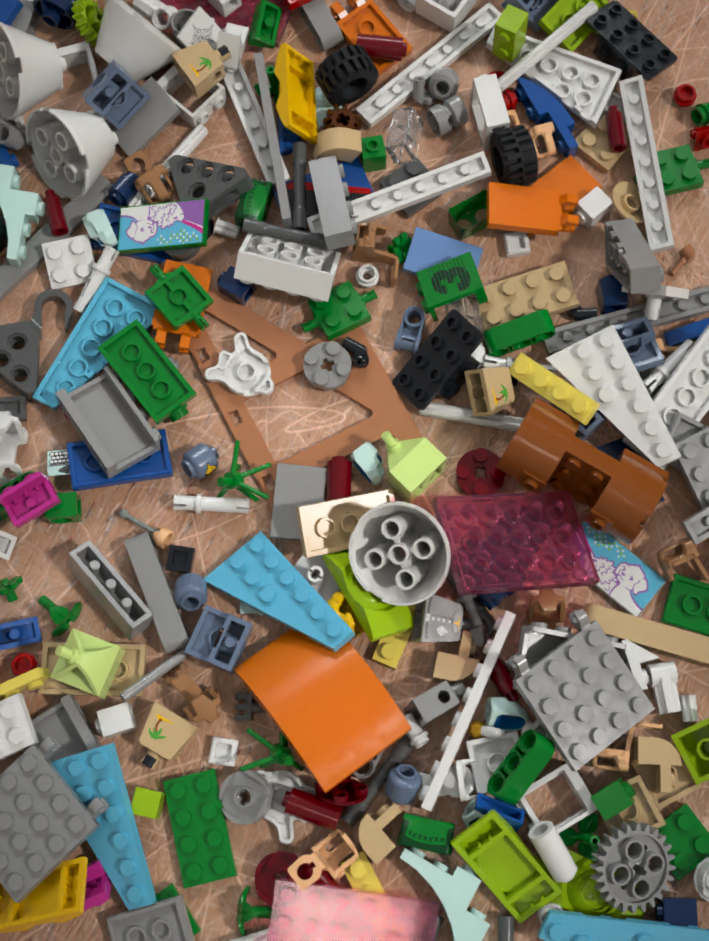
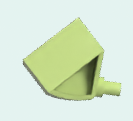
[381,431,447,503]
[50,628,126,699]

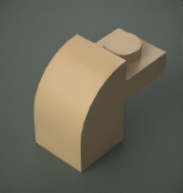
[313,127,362,163]
[432,630,479,683]
[633,736,682,794]
[359,803,401,865]

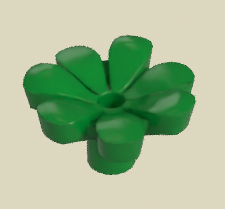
[388,232,412,264]
[0,576,23,603]

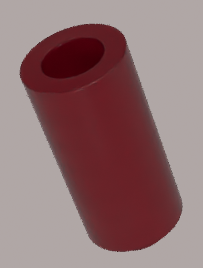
[356,33,407,61]
[326,456,352,501]
[281,787,343,832]

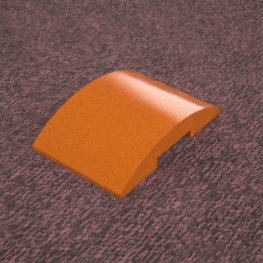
[233,629,412,794]

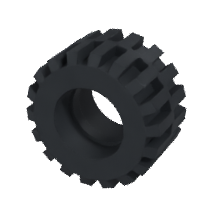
[315,44,379,106]
[490,124,538,186]

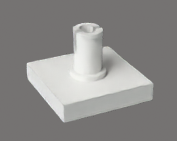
[621,285,690,320]
[294,554,340,602]

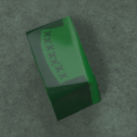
[235,178,273,230]
[448,190,487,241]
[396,813,455,856]

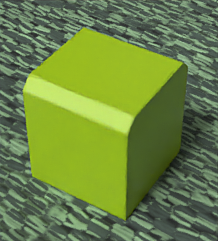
[131,787,166,819]

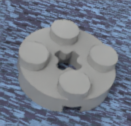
[303,341,352,391]
[219,770,273,825]

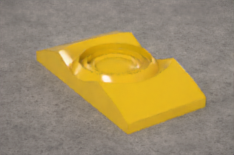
[274,42,318,145]
[0,856,88,933]

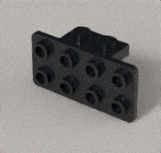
[585,0,677,81]
[392,309,485,411]

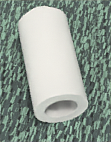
[528,821,578,883]

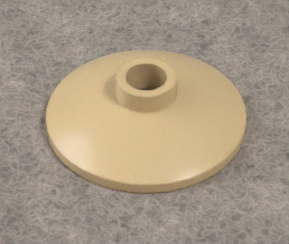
[611,181,644,224]

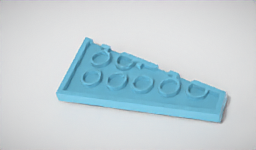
[32,276,155,411]
[204,531,355,652]
[51,743,157,910]
[538,909,709,941]

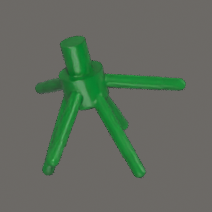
[216,440,271,502]
[240,728,304,772]

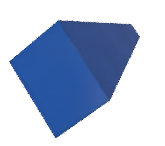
[663,317,709,346]
[474,793,525,833]

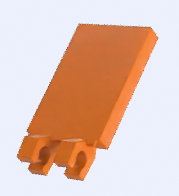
[330,0,413,76]
[528,155,602,237]
[487,182,579,236]
[151,259,213,354]

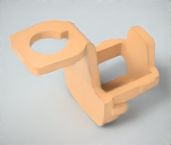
[507,109,556,161]
[592,722,663,773]
[288,829,359,890]

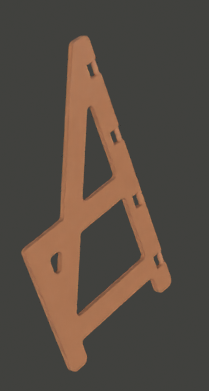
[150,263,422,511]

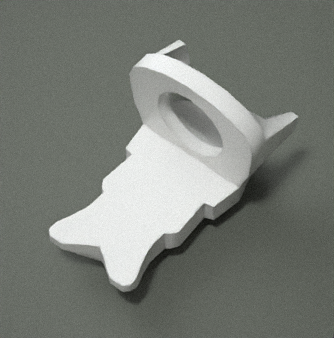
[418,759,476,801]

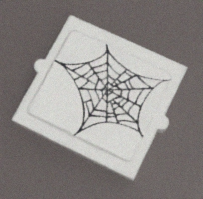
[176,6,223,50]

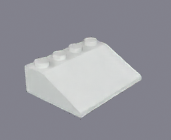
[234,233,342,302]

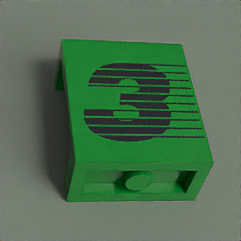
[415,252,488,322]

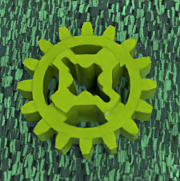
[71,0,103,47]

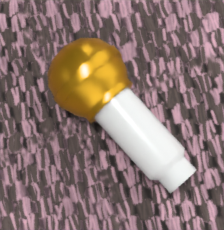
[468,720,505,739]

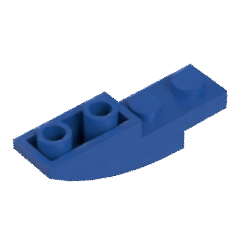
[515,77,578,158]

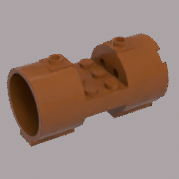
[496,398,670,545]

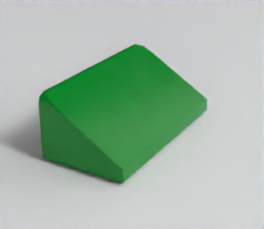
[248,0,282,49]

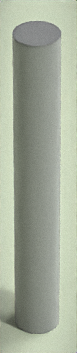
[119,649,188,702]

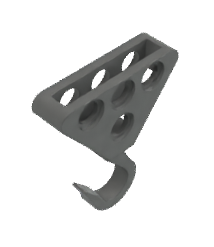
[165,155,254,262]
[0,289,74,400]

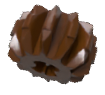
[323,103,362,130]

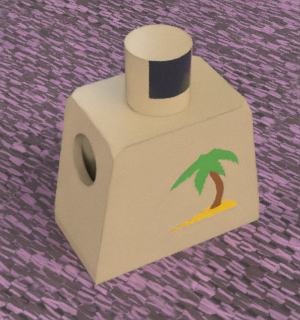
[171,41,231,99]
[464,367,518,417]
[139,702,200,770]

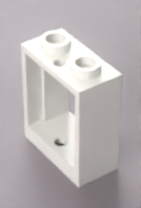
[157,66,227,128]
[470,73,510,151]
[514,762,598,833]

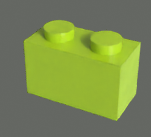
[492,4,529,63]

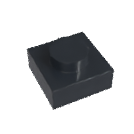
[165,544,196,574]

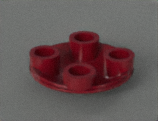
[315,775,369,806]

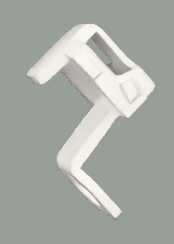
[0,411,28,485]

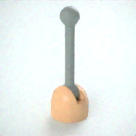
[119,509,174,549]

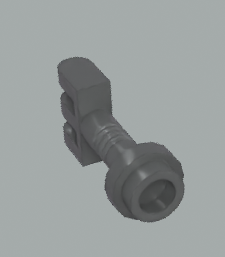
[456,587,492,646]
[234,694,266,721]

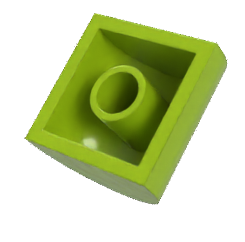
[671,717,709,785]

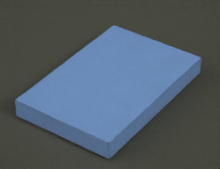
[402,227,483,277]

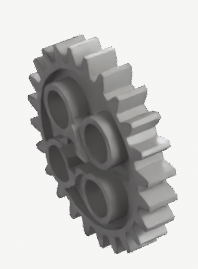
[590,821,676,914]

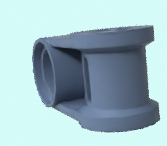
[393,306,425,355]

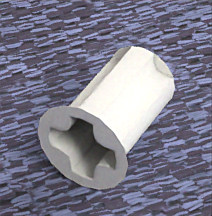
[213,217,241,240]
[680,694,698,722]

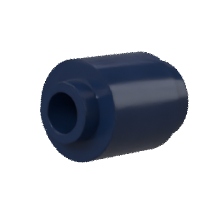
[108,171,138,206]

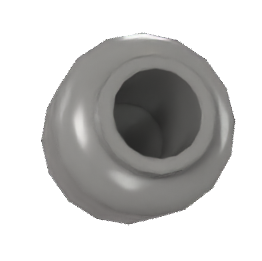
[429,67,460,101]

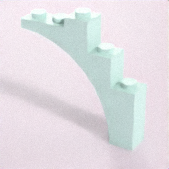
[0,164,45,267]
[399,847,490,941]

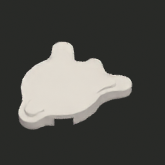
[204,332,274,397]
[256,770,316,844]

